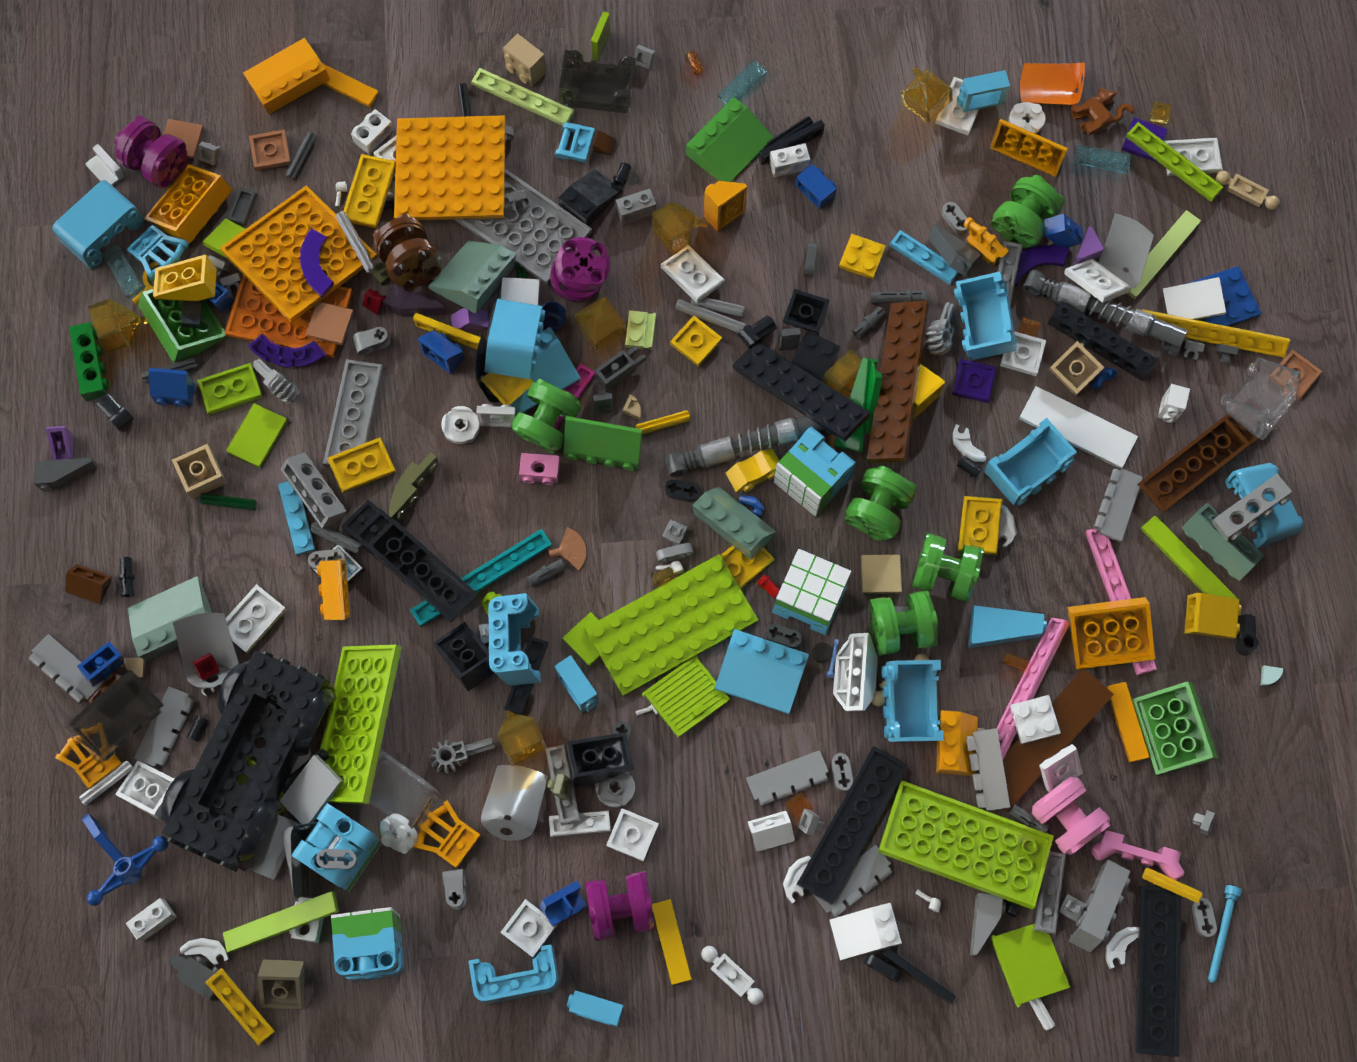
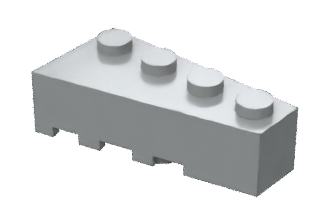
[1068,860,1130,953]

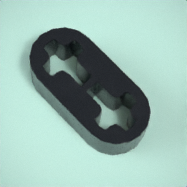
[665,480,700,502]
[864,953,902,983]

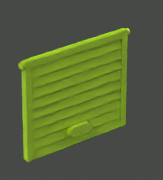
[642,655,730,738]
[990,924,1070,1008]

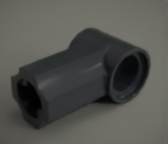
[738,315,777,349]
[96,393,134,431]
[1235,614,1259,656]

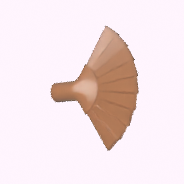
[548,527,586,571]

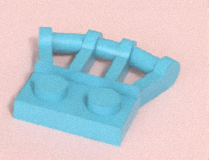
[126,224,189,281]

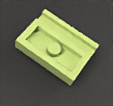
[625,310,656,350]

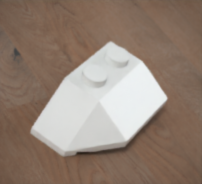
[833,633,878,711]

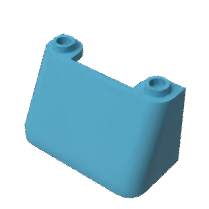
[1225,463,1304,549]

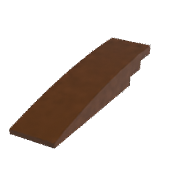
[1137,399,1275,513]
[982,668,1114,812]

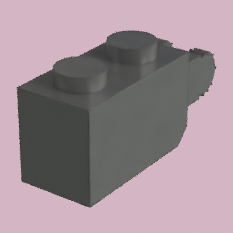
[594,346,647,392]
[169,954,220,1001]

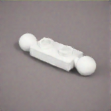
[701,946,764,1005]

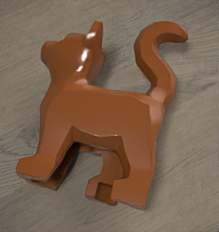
[1071,87,1135,136]

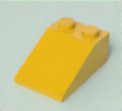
[153,255,217,301]

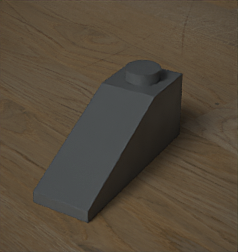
[928,224,981,276]
[34,457,97,491]

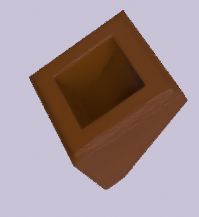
[593,131,616,156]

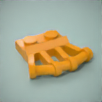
[964,217,1009,266]
[55,722,122,789]
[412,800,481,868]

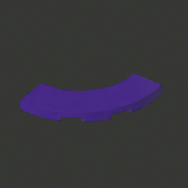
[300,228,334,298]
[1014,245,1069,286]
[248,334,326,367]

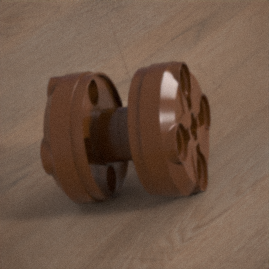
[373,214,441,292]

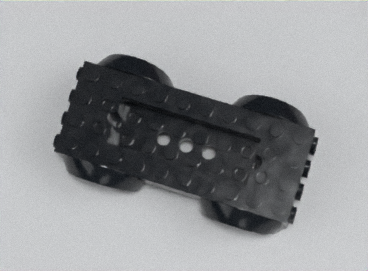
[161,651,337,872]

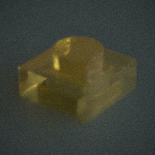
[1150,101,1171,124]
[652,567,673,587]

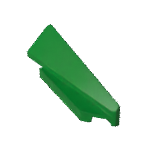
[834,358,882,452]

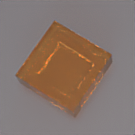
[1018,317,1041,337]
[785,792,813,820]

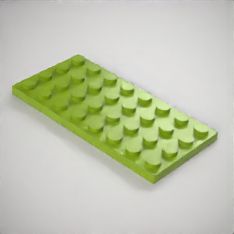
[585,554,758,696]
[320,645,402,804]
[878,780,1054,910]

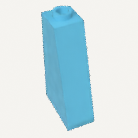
[968,605,1047,648]

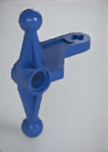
[82,813,169,906]

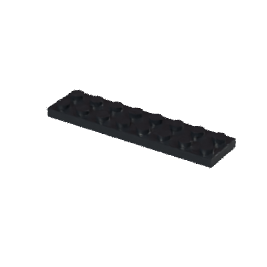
[732,341,870,442]
[796,746,908,905]
[1135,885,1181,1057]

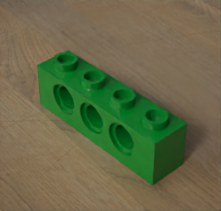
[69,322,110,401]

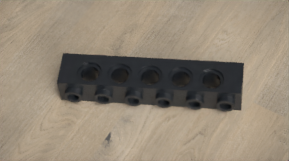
[1048,301,1158,382]

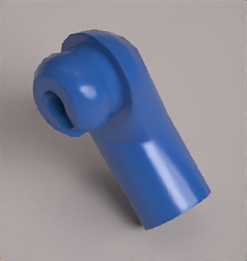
[1091,368,1117,389]
[739,494,765,517]

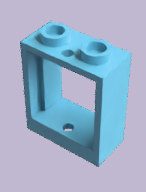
[957,70,1010,113]
[554,655,599,713]
[567,990,624,1028]

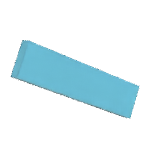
[889,230,959,285]

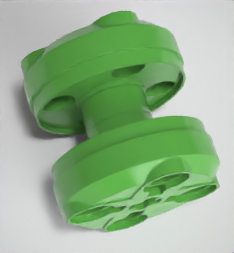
[990,175,1065,248]
[511,379,581,453]
[844,466,917,541]
[912,533,984,603]
[869,590,938,656]

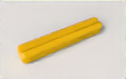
[636,410,690,434]
[1142,868,1202,903]

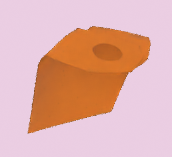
[1020,62,1085,105]

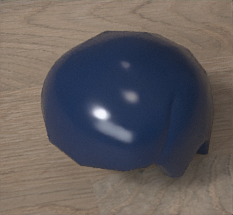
[541,301,566,332]

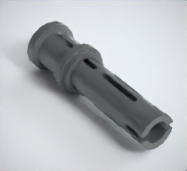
[870,289,927,303]

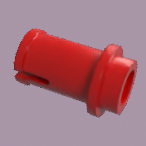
[757,574,781,599]

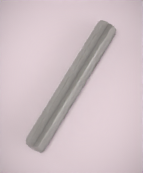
[336,211,376,273]
[676,299,746,333]

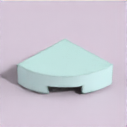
[1261,665,1283,686]

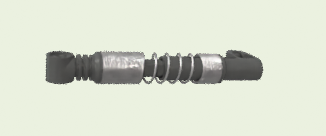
[1022,270,1188,357]
[664,416,833,477]

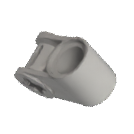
[353,327,391,355]
[442,869,467,910]

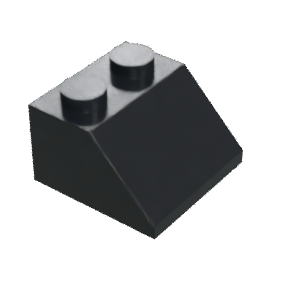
[783,289,830,334]

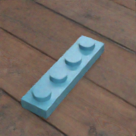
[278,481,316,556]

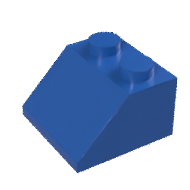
[418,330,465,375]
[149,368,196,407]

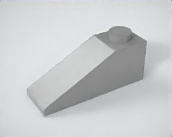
[970,893,1006,957]

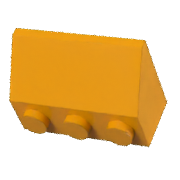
[704,181,747,232]
[317,559,350,620]
[936,710,978,776]

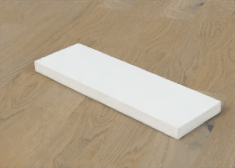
[1019,386,1138,469]

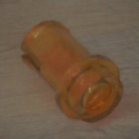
[685,51,704,75]
[1002,652,1029,672]

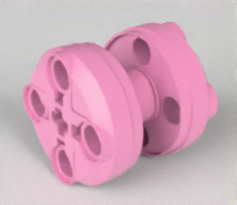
[1032,776,1110,855]

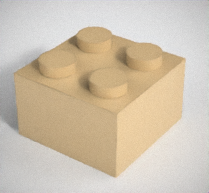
[503,33,546,87]
[1049,341,1104,396]
[172,444,227,499]

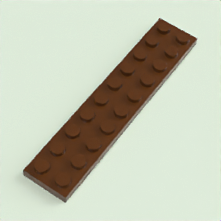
[867,300,929,463]

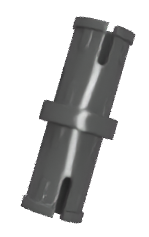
[852,307,886,339]
[526,558,566,587]
[1009,803,1050,833]

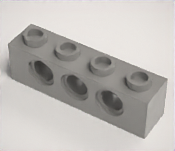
[280,453,346,528]
[1212,474,1292,542]

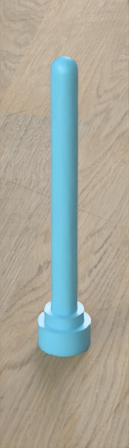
[1208,885,1242,983]

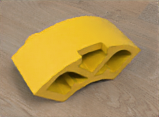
[726,449,779,492]

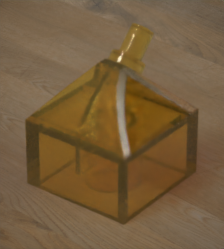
[901,67,953,123]
[652,202,708,256]
[574,296,626,352]
[87,299,147,353]
[823,349,862,399]
[498,711,547,766]

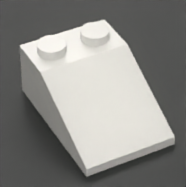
[115,761,174,822]
[829,903,902,960]

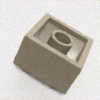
[258,959,305,1009]

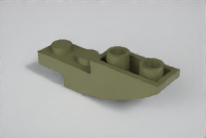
[389,452,439,520]

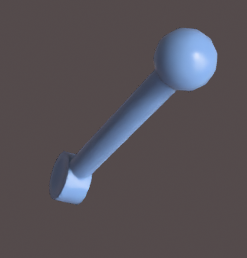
[826,639,839,678]

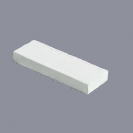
[549,811,611,837]

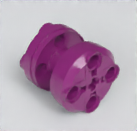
[114,115,188,189]
[550,237,610,302]
[585,871,656,941]

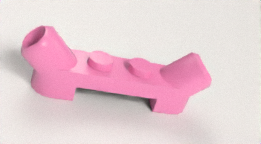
[1091,830,1184,880]

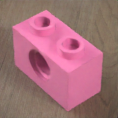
[519,453,560,485]

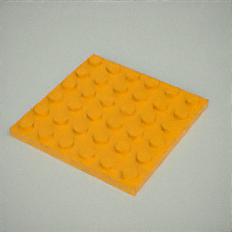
[394,115,506,220]
[220,185,377,323]

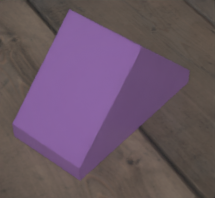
[1074,226,1104,265]
[451,308,489,332]
[46,426,74,460]

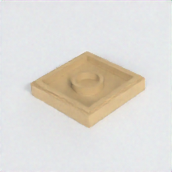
[861,555,902,594]

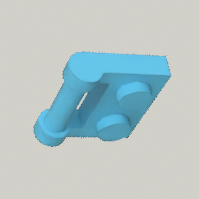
[555,122,595,163]

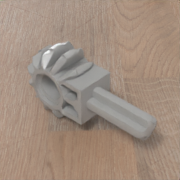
[925,302,955,355]
[253,359,300,404]
[429,737,495,774]

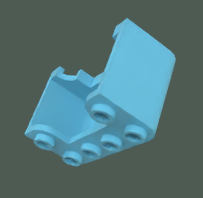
[52,180,145,270]
[954,272,1017,360]
[484,299,545,379]
[984,418,1077,506]
[488,593,541,686]
[882,660,944,742]
[468,944,559,1004]

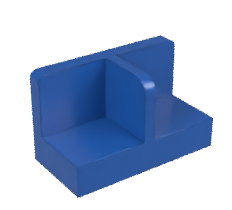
[540,881,586,927]

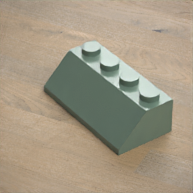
[692,487,777,560]
[1182,503,1264,581]

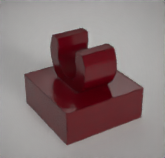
[363,289,387,315]
[192,653,220,681]

